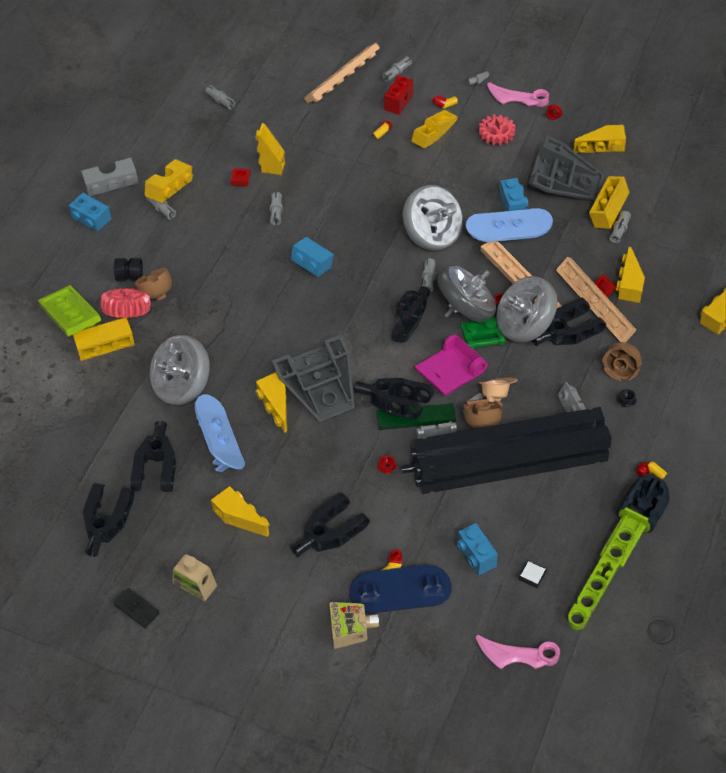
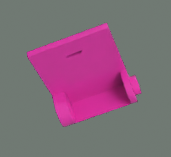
[414,334,488,396]

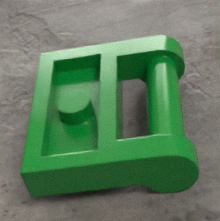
[461,318,505,350]

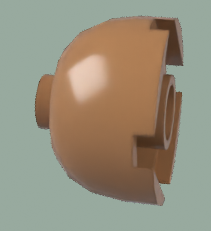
[134,267,172,301]
[602,342,642,381]
[463,399,503,429]

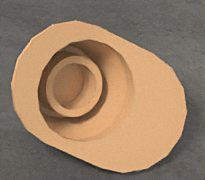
[478,378,518,402]

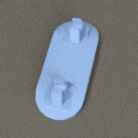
[466,208,553,242]
[195,394,245,472]

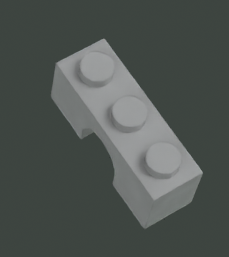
[81,158,139,196]

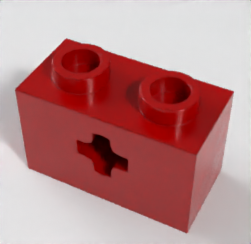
[384,75,413,115]

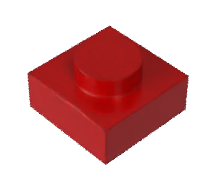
[231,168,251,186]
[595,274,617,298]

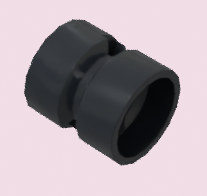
[114,258,143,281]

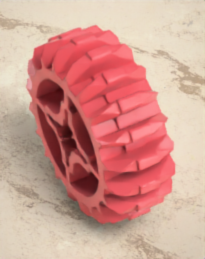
[100,288,151,318]

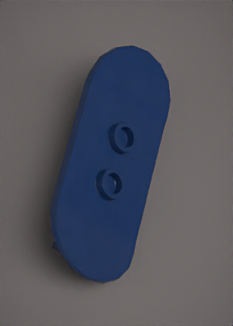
[350,565,452,614]

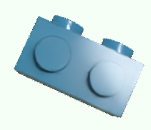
[499,178,528,211]
[69,193,112,232]
[290,237,334,277]
[457,523,498,575]

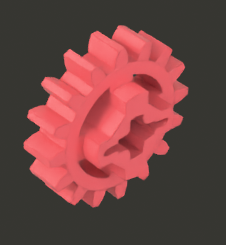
[479,114,515,146]

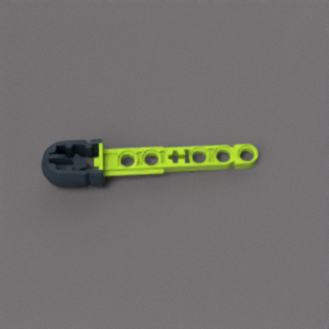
[567,475,670,630]

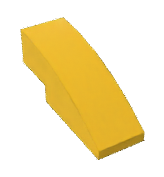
[412,110,458,149]

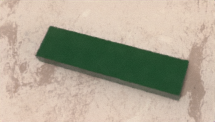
[377,403,456,430]

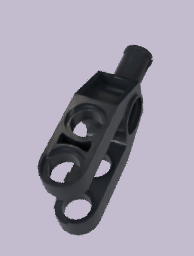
[392,286,430,343]
[532,297,606,346]
[355,378,435,420]
[130,421,177,492]
[83,483,134,557]
[291,492,370,557]

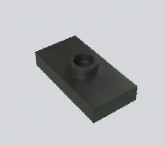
[114,588,160,629]

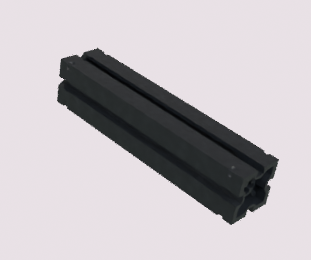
[401,407,612,494]

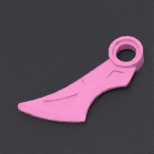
[487,82,549,107]
[476,635,560,669]

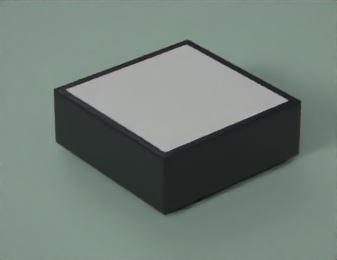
[519,560,547,589]

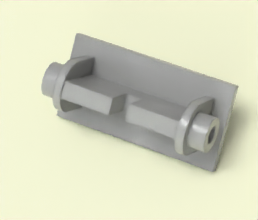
[557,382,586,412]
[415,421,457,439]

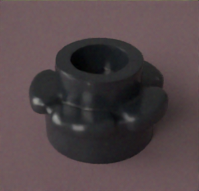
[617,389,637,407]

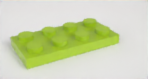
[38,285,101,336]

